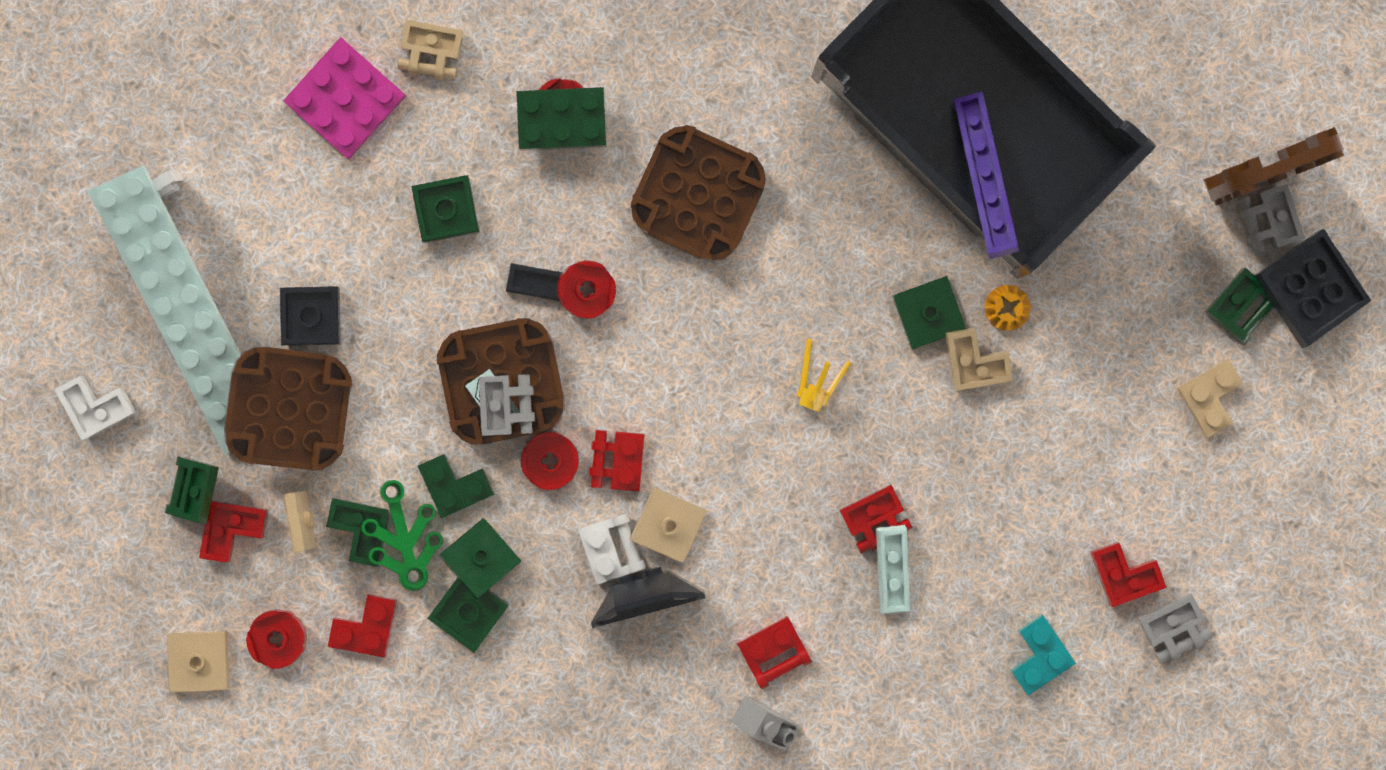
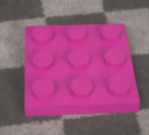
[283,37,406,159]

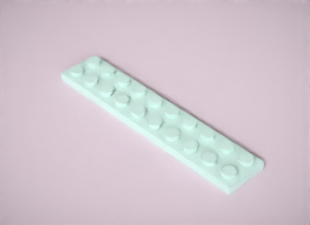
[88,166,240,455]

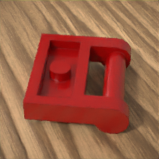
[737,616,812,690]

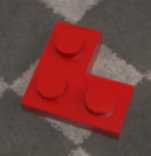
[199,500,269,563]
[1090,542,1167,607]
[328,594,397,658]

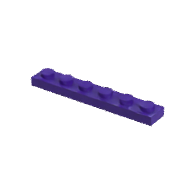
[954,92,1020,259]

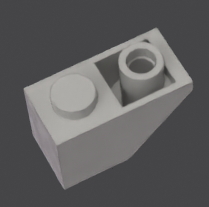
[731,696,801,751]

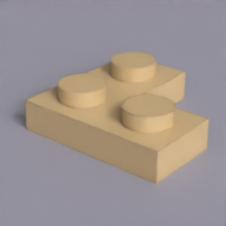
[945,328,1013,391]
[1177,359,1243,438]

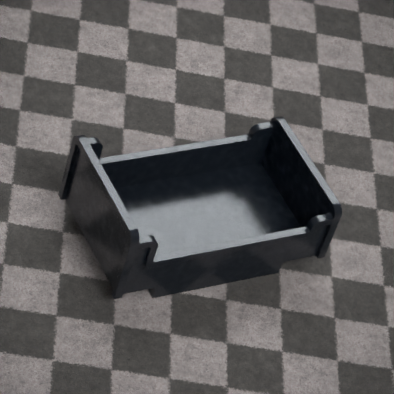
[811,0,1157,279]

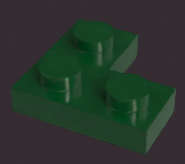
[418,454,495,519]
[326,498,390,567]

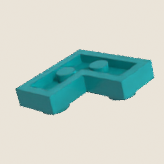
[1010,614,1076,696]

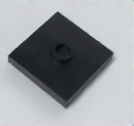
[280,286,341,346]

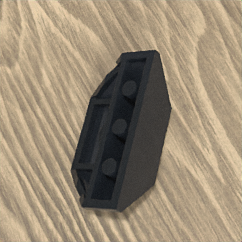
[591,566,705,628]

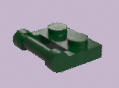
[1205,267,1275,346]
[165,456,219,524]

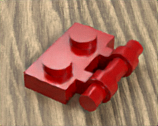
[589,430,645,492]
[839,484,912,554]

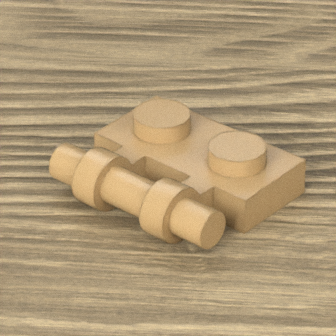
[397,20,464,81]

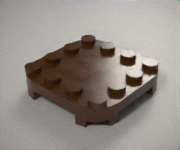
[631,125,766,262]
[1203,127,1344,206]
[437,318,565,445]
[224,347,352,471]

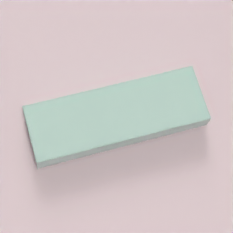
[876,525,910,614]

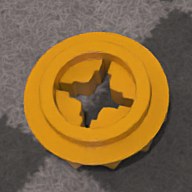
[984,284,1032,331]

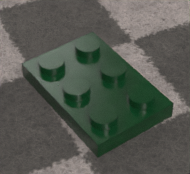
[516,87,607,151]

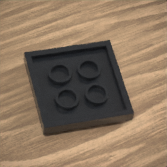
[1254,228,1371,348]

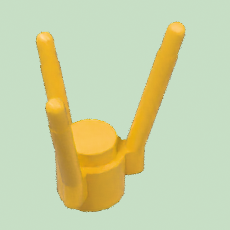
[797,338,851,412]

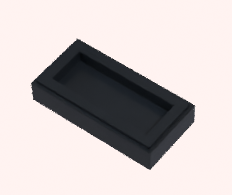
[506,263,563,301]

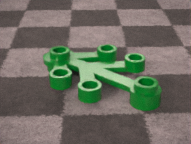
[361,480,443,591]

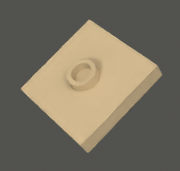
[630,487,707,563]
[284,490,317,553]
[167,631,230,692]

